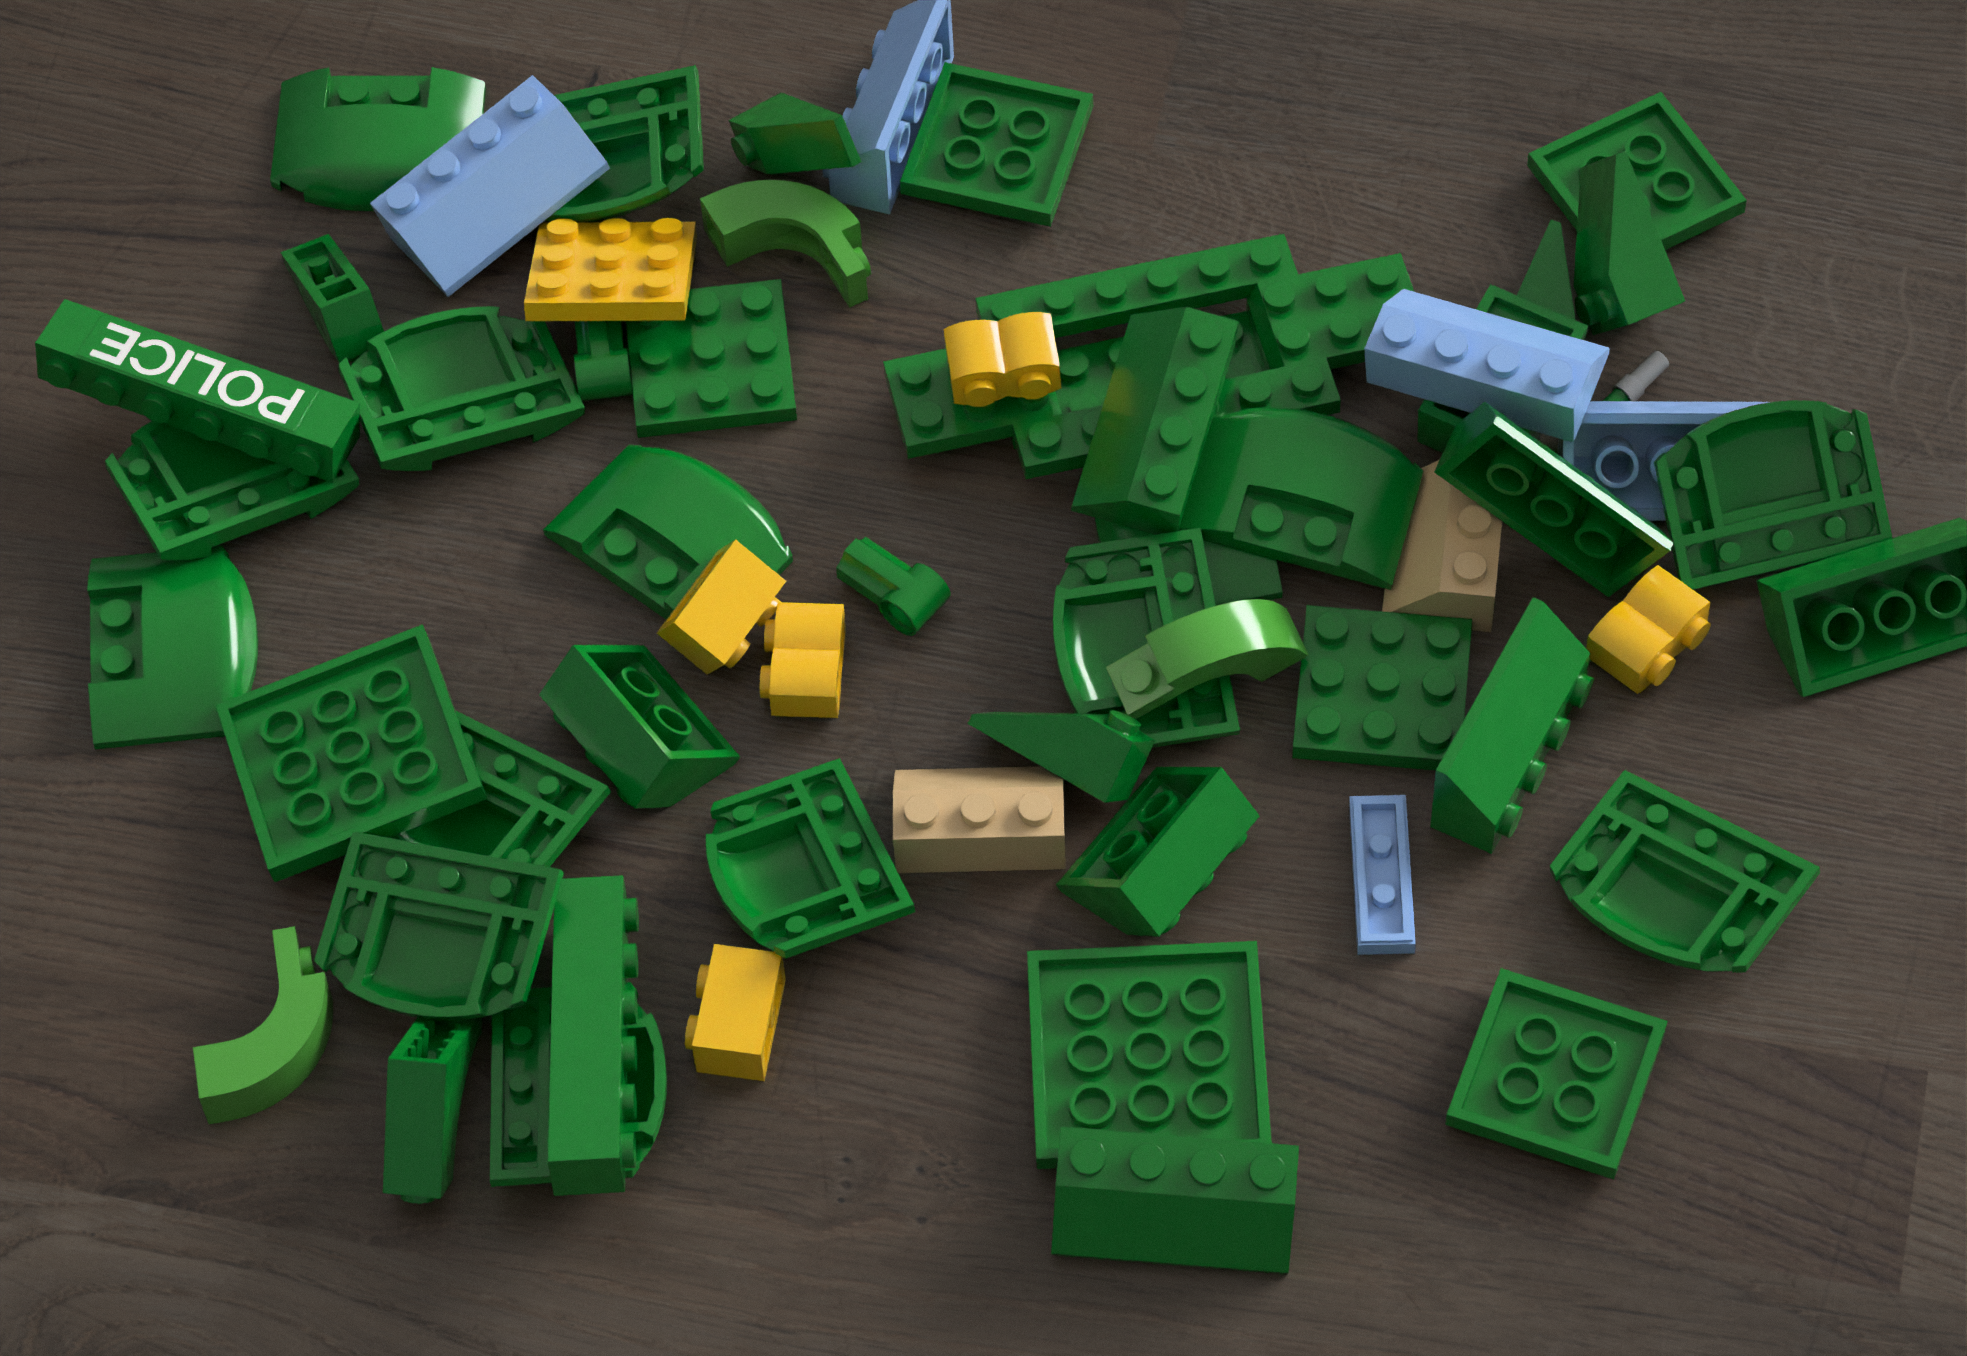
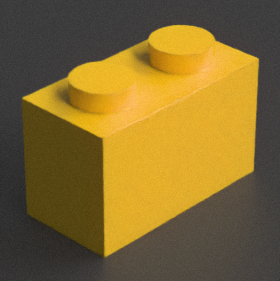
[657,539,786,675]
[685,944,786,1081]

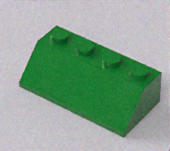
[1071,307,1239,534]
[1434,402,1673,597]
[1756,517,1967,697]
[1430,597,1594,854]
[1051,1126,1299,1275]

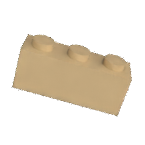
[1382,460,1502,632]
[893,766,1065,873]

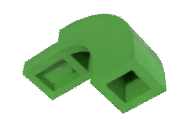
[700,180,871,308]
[1106,599,1309,719]
[193,926,333,1124]

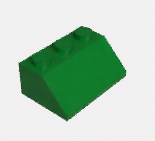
[539,645,740,809]
[1056,767,1260,937]

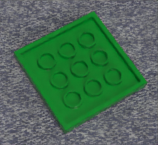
[215,624,487,882]
[1027,941,1272,1169]

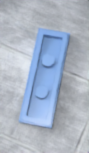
[1349,795,1416,955]

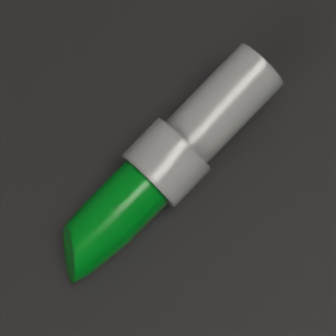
[1602,351,1669,401]

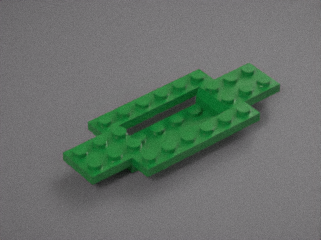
[883,234,1415,479]

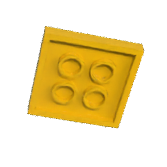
[524,218,697,321]

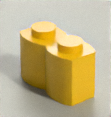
[943,312,1061,407]
[1586,565,1711,694]
[760,602,846,718]

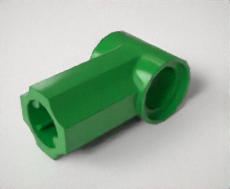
[574,321,633,401]
[836,537,951,636]

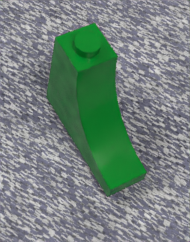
[383,1017,482,1204]

